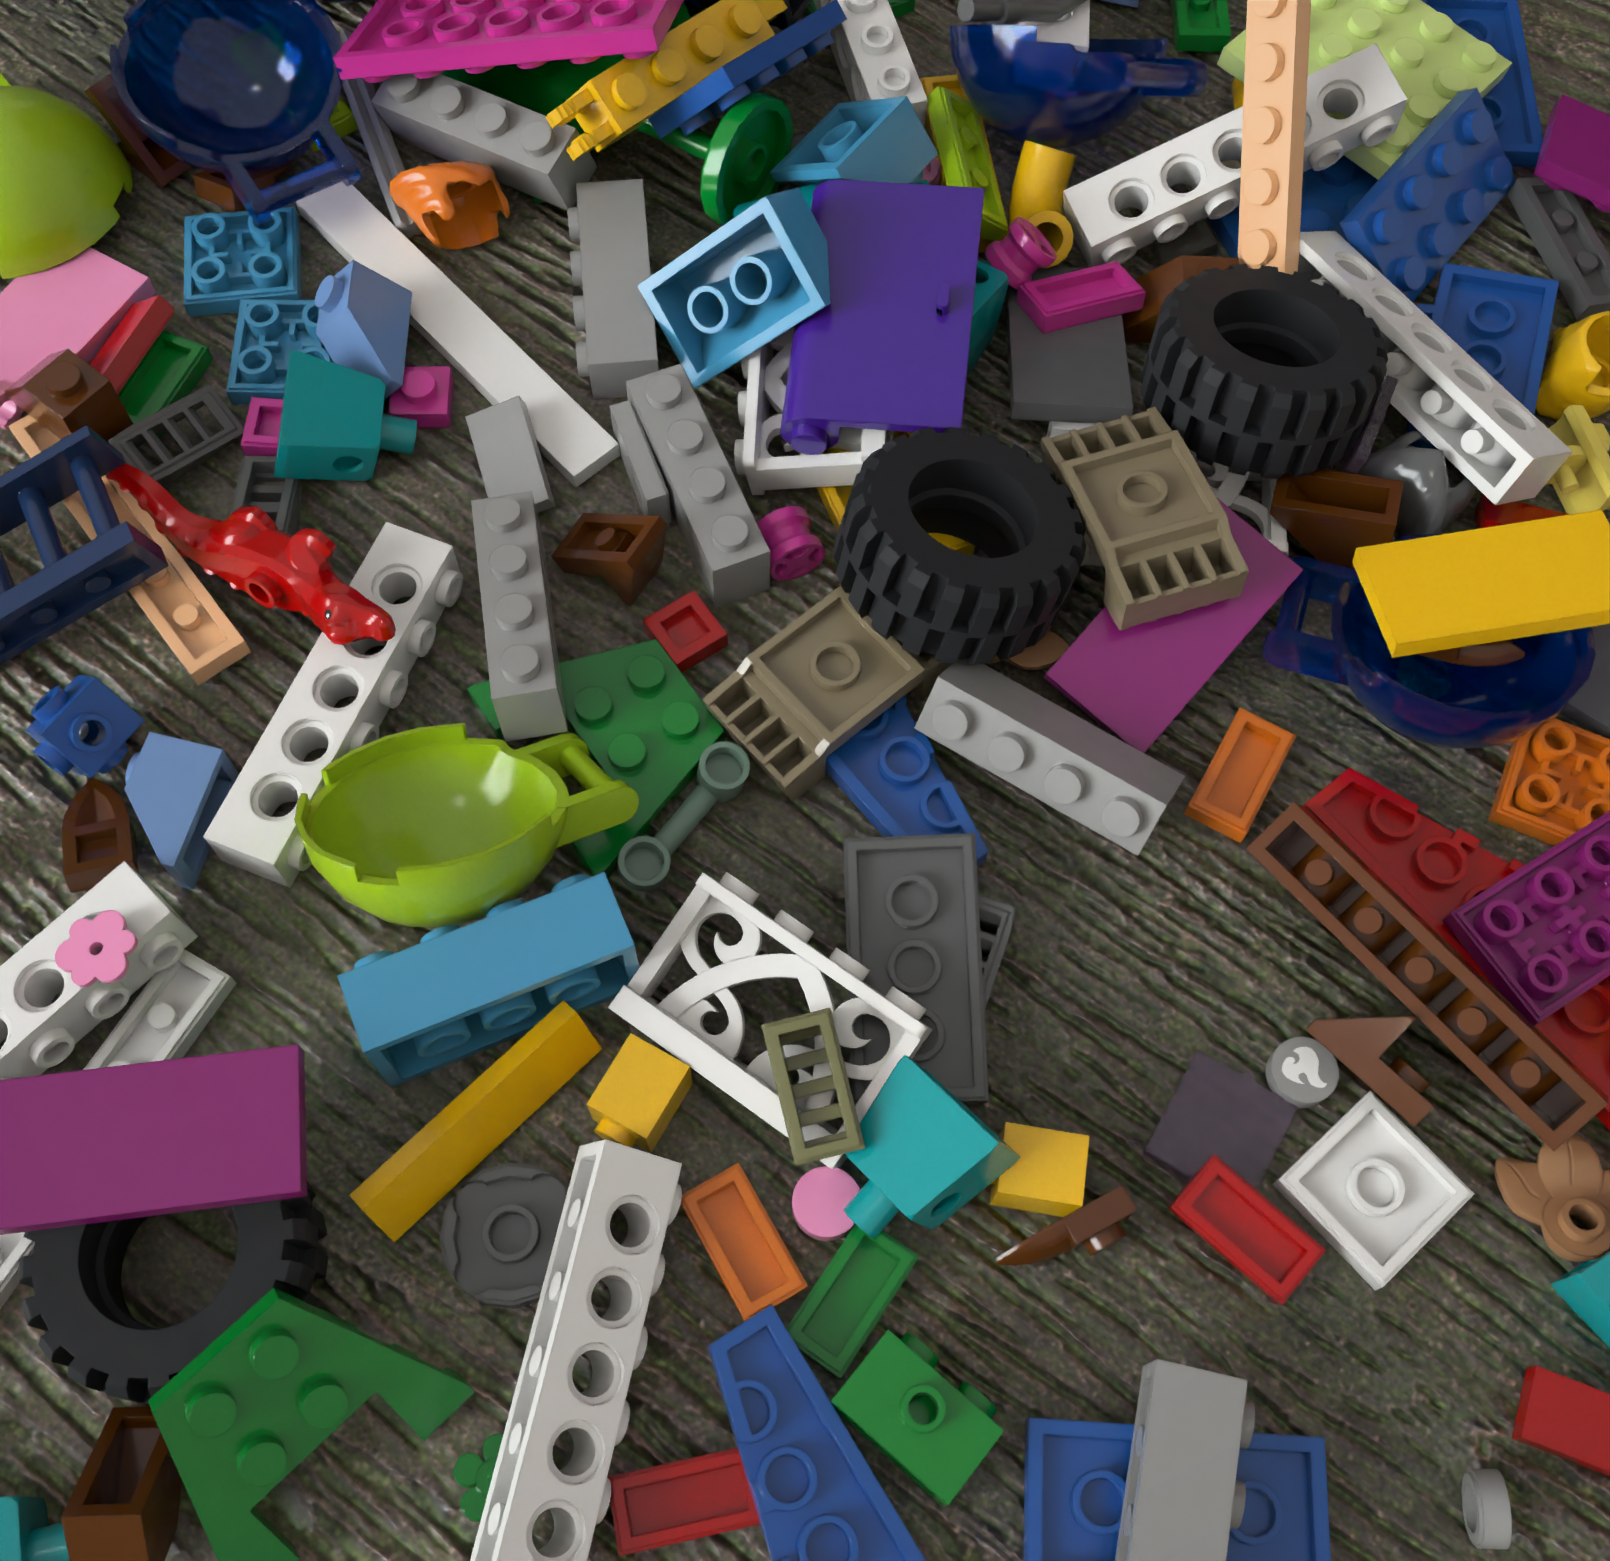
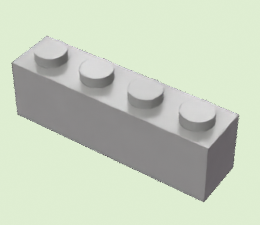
[371,73,597,210]
[567,179,659,400]
[626,363,770,608]
[471,491,568,742]
[914,658,1185,856]
[1115,1359,1255,1561]

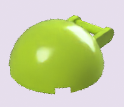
[0,73,133,279]
[294,723,639,927]

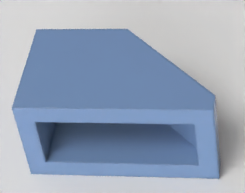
[315,260,412,399]
[124,732,239,890]

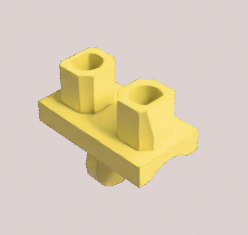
[1546,405,1610,514]

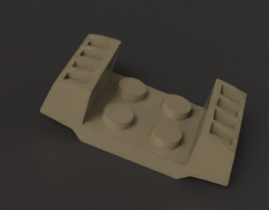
[1041,407,1249,631]
[702,585,951,801]

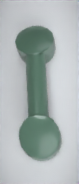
[617,741,750,892]

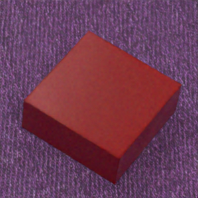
[643,590,728,673]

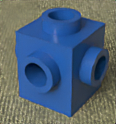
[25,675,145,778]

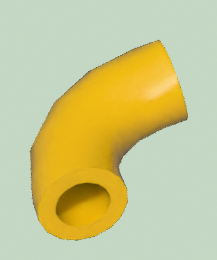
[1008,140,1076,268]

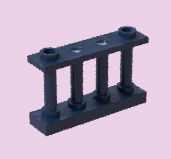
[0,425,169,665]

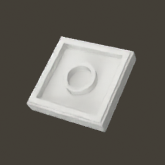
[1273,1091,1475,1291]

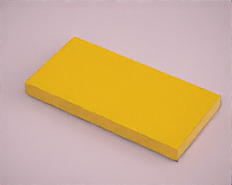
[1352,509,1610,658]

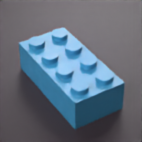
[337,872,640,1088]

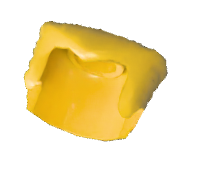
[1535,311,1610,421]

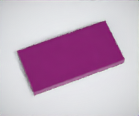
[1534,94,1610,213]
[1044,498,1303,753]
[1442,811,1610,1026]
[0,1044,307,1235]

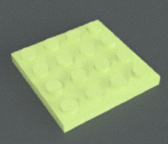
[1217,0,1512,180]

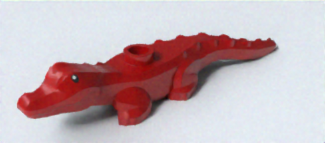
[106,463,396,645]

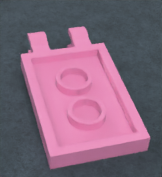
[0,247,156,430]

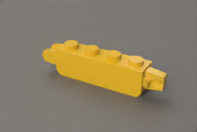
[545,0,787,161]

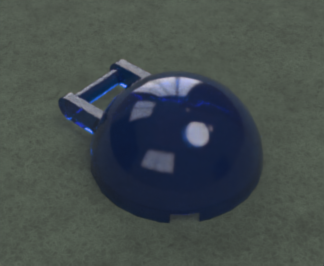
[109,0,361,225]
[950,24,1208,148]
[1263,534,1596,749]

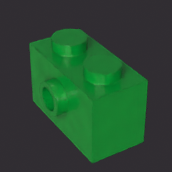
[831,1329,1005,1507]

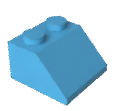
[770,96,938,186]

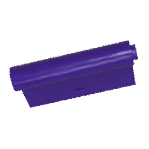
[780,179,984,455]

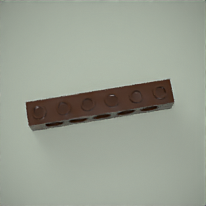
[1246,802,1608,1151]

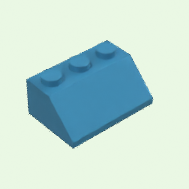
[638,187,831,389]

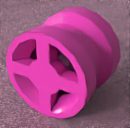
[985,216,1057,290]
[757,506,826,581]

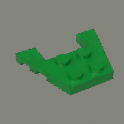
[467,639,725,879]
[148,1287,475,1561]

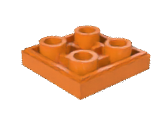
[1488,708,1610,846]

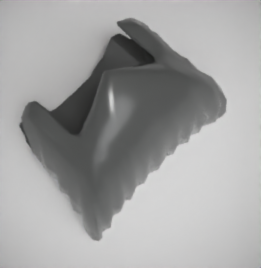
[1349,430,1477,540]

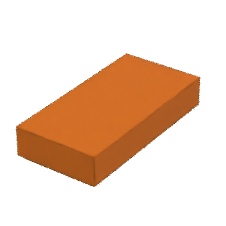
[1184,707,1297,843]
[680,1162,808,1322]

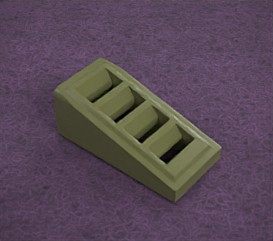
[761,1008,865,1166]

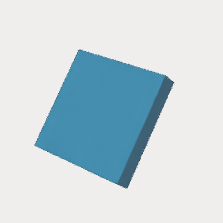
[184,206,302,317]
[226,299,334,404]

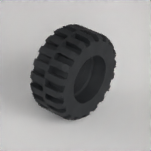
[1140,264,1388,479]
[834,427,1086,665]
[18,1181,328,1404]

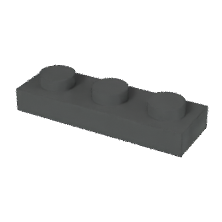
[1506,177,1610,320]

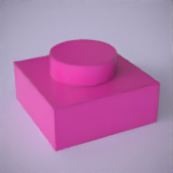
[389,366,454,428]

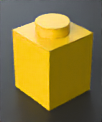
[586,1033,693,1153]
[989,1122,1090,1217]

